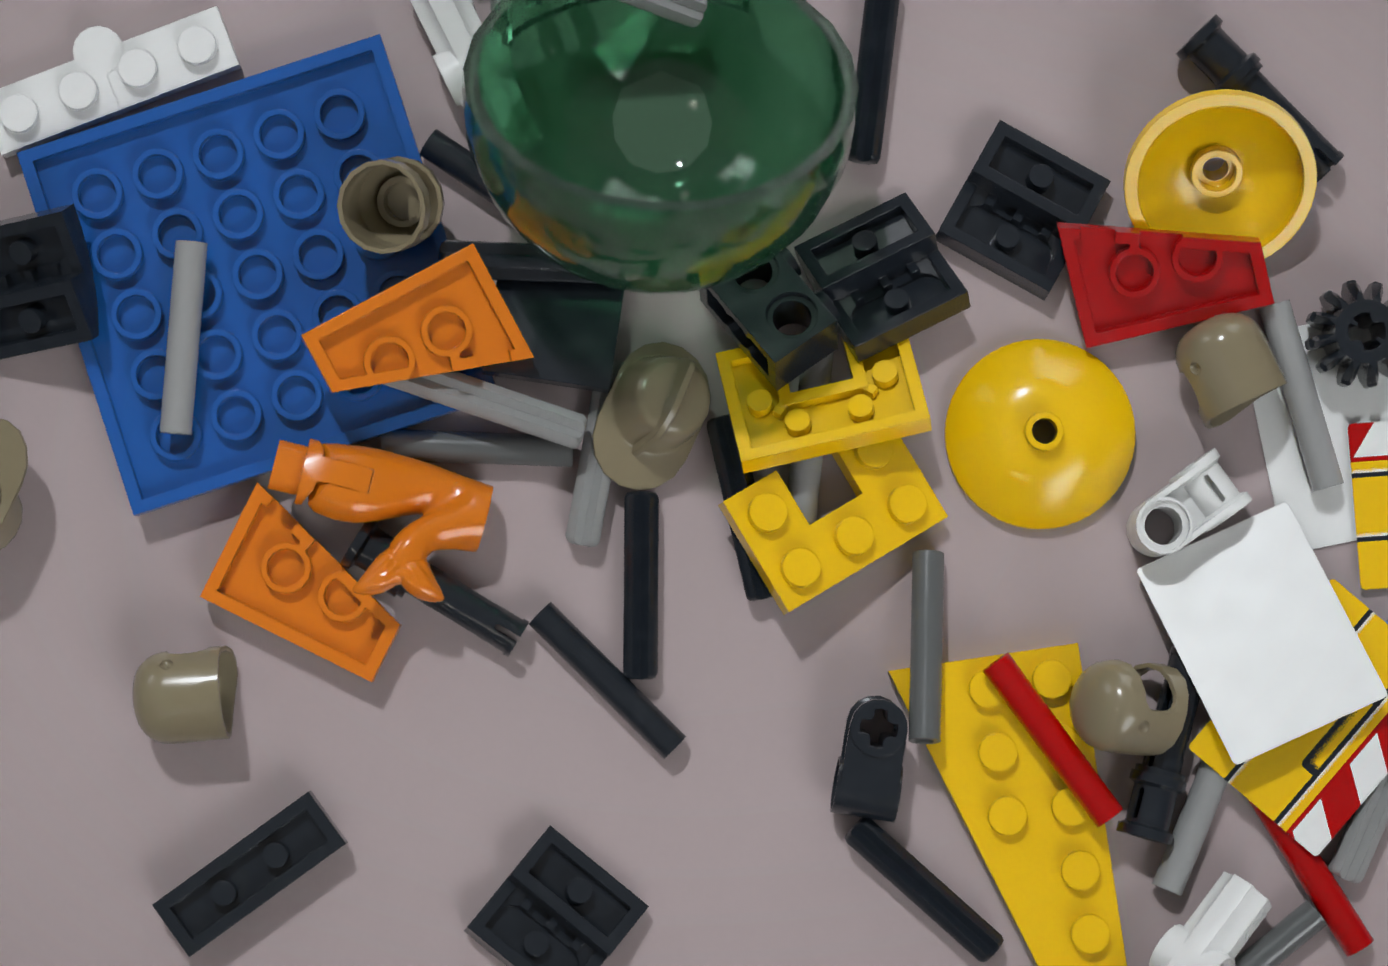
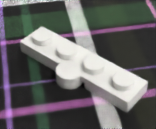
[0,6,242,158]

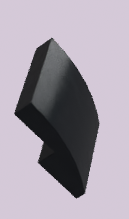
[936,120,1111,300]
[794,192,971,363]
[0,204,99,359]
[482,280,626,393]
[464,825,649,966]

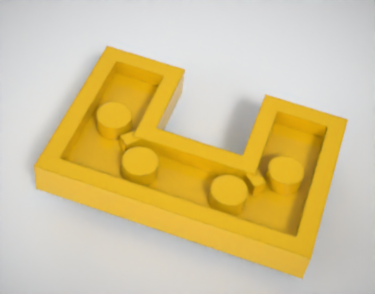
[715,337,932,474]
[718,438,948,615]

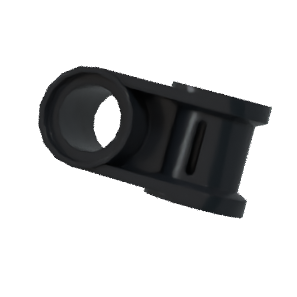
[830,695,908,823]

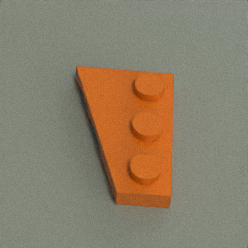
[300,243,534,393]
[200,482,402,682]

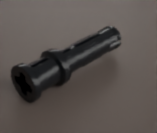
[1176,14,1344,182]
[340,521,529,657]
[1116,647,1200,845]

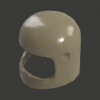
[337,156,445,254]
[1175,313,1287,429]
[132,645,238,744]
[1069,659,1189,756]

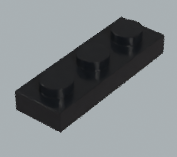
[152,791,348,957]

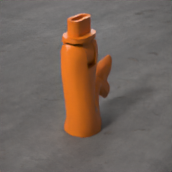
[268,438,493,602]

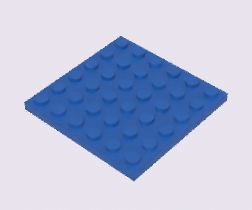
[17,34,496,516]

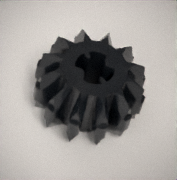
[1305,280,1388,389]

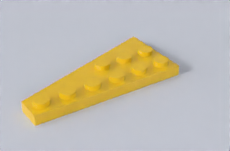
[888,643,1127,966]

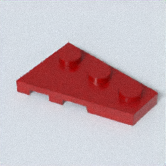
[1057,222,1274,349]

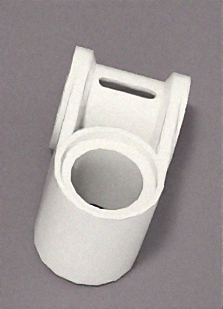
[1126,448,1253,557]

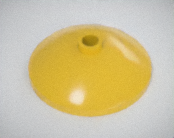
[1123,89,1317,259]
[944,339,1136,529]

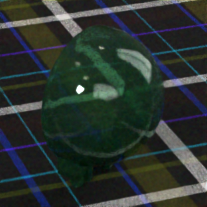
[462,0,859,294]

